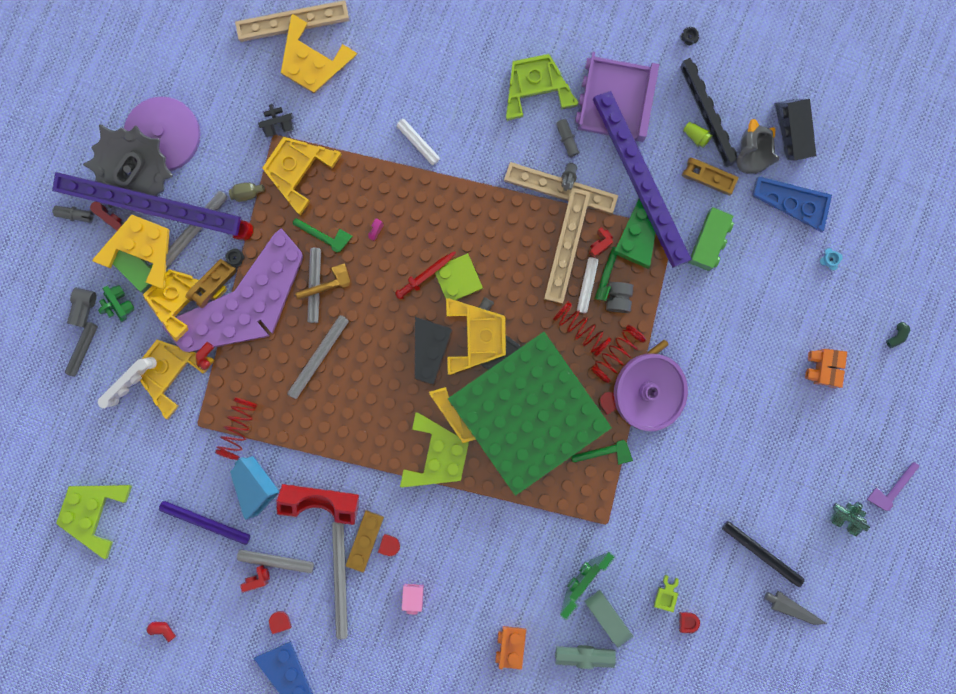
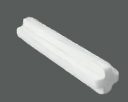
[397,119,439,165]
[577,257,598,314]

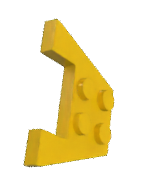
[281,14,357,93]
[262,137,342,215]
[92,215,170,289]
[143,269,227,342]
[446,299,506,375]
[140,340,215,420]
[429,387,476,443]

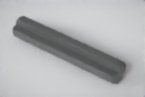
[65,322,97,377]

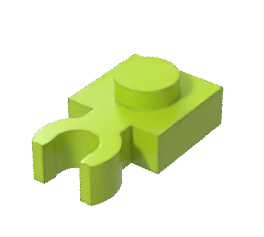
[653,575,679,612]

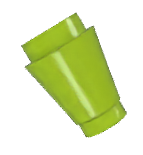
[683,122,712,148]

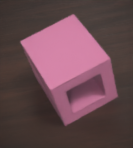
[402,584,424,614]

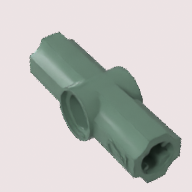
[555,645,616,669]

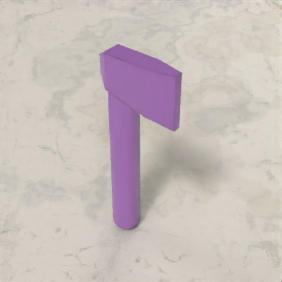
[867,462,919,511]

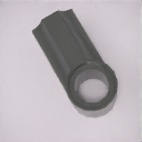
[67,287,97,327]

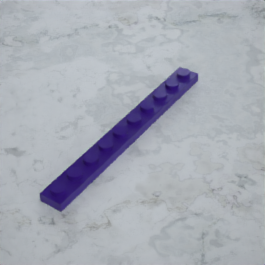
[593,91,692,268]
[52,172,241,236]

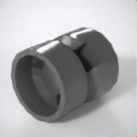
[606,282,634,313]

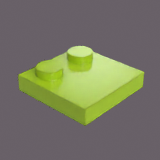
[435,253,483,300]

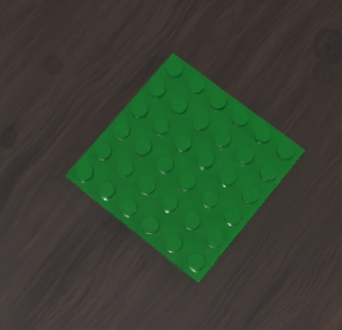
[448,332,612,496]

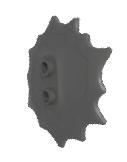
[83,124,173,211]

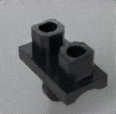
[258,103,294,137]

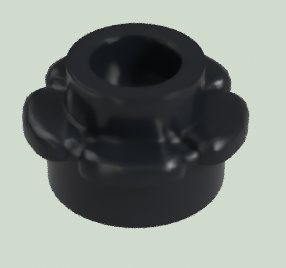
[681,27,699,46]
[225,249,244,267]

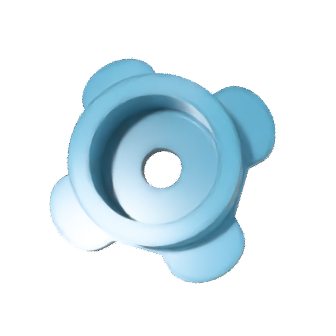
[820,248,843,271]

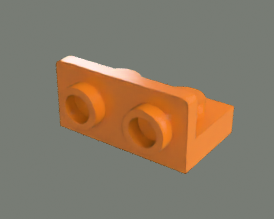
[495,626,526,670]

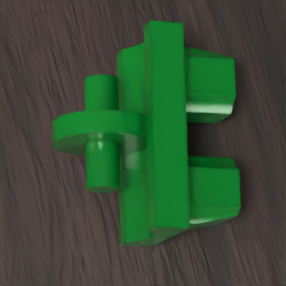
[98,285,134,322]

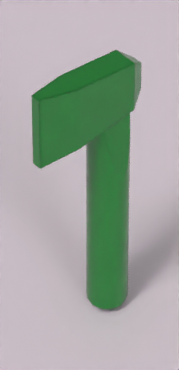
[293,218,353,253]
[594,247,617,301]
[571,440,633,465]

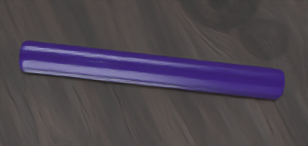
[159,501,251,545]

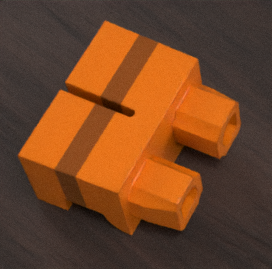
[805,349,847,388]

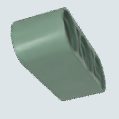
[584,590,634,648]

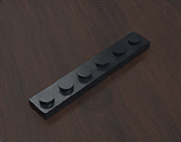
[680,58,737,167]

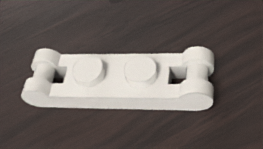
[98,357,157,408]

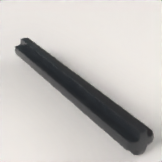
[722,521,805,587]

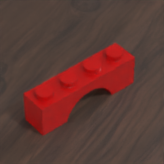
[276,484,359,525]

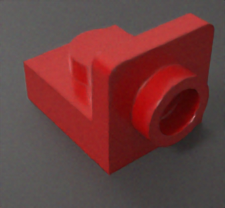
[589,227,613,258]
[240,565,270,592]

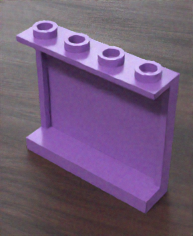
[575,52,659,142]

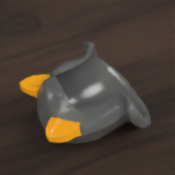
[736,119,779,174]

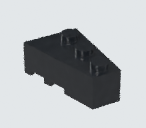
[774,99,817,161]
[415,317,452,385]

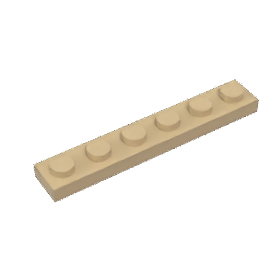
[235,0,350,42]
[504,162,618,215]
[544,188,591,304]

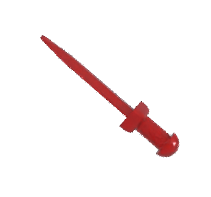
[395,251,456,299]

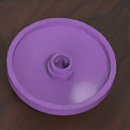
[124,97,200,171]
[614,353,688,431]

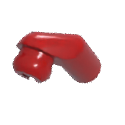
[196,342,214,370]

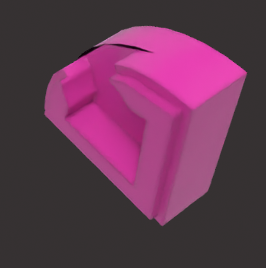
[368,218,384,241]

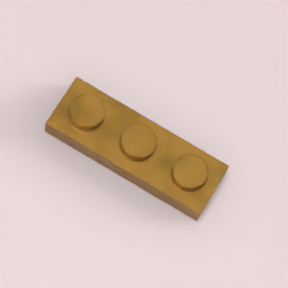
[346,510,384,573]

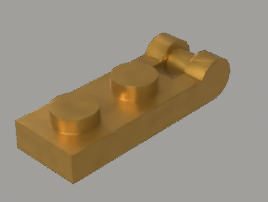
[682,158,739,196]
[186,259,236,308]

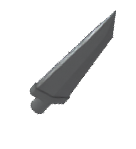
[764,591,827,625]

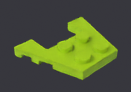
[506,54,578,121]
[400,413,469,488]
[56,485,132,559]

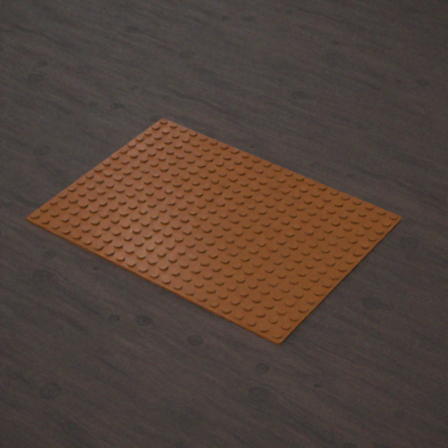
[197,135,668,525]

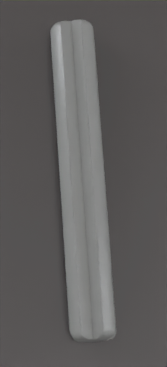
[307,248,321,323]
[237,550,314,573]

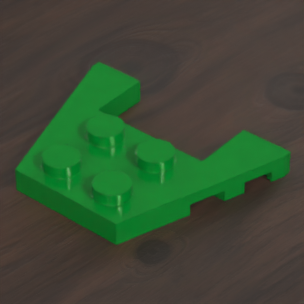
[560,551,615,620]

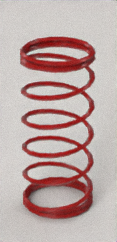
[553,301,612,357]
[590,325,646,384]
[215,397,258,460]

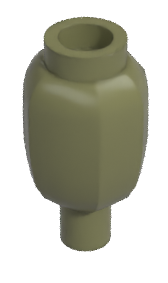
[229,182,265,202]

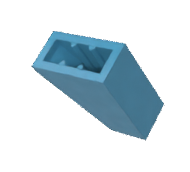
[230,456,280,520]

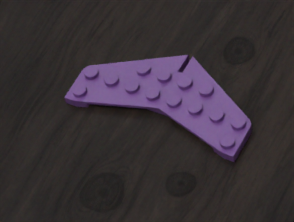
[162,228,303,352]

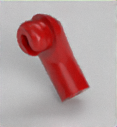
[146,621,176,642]

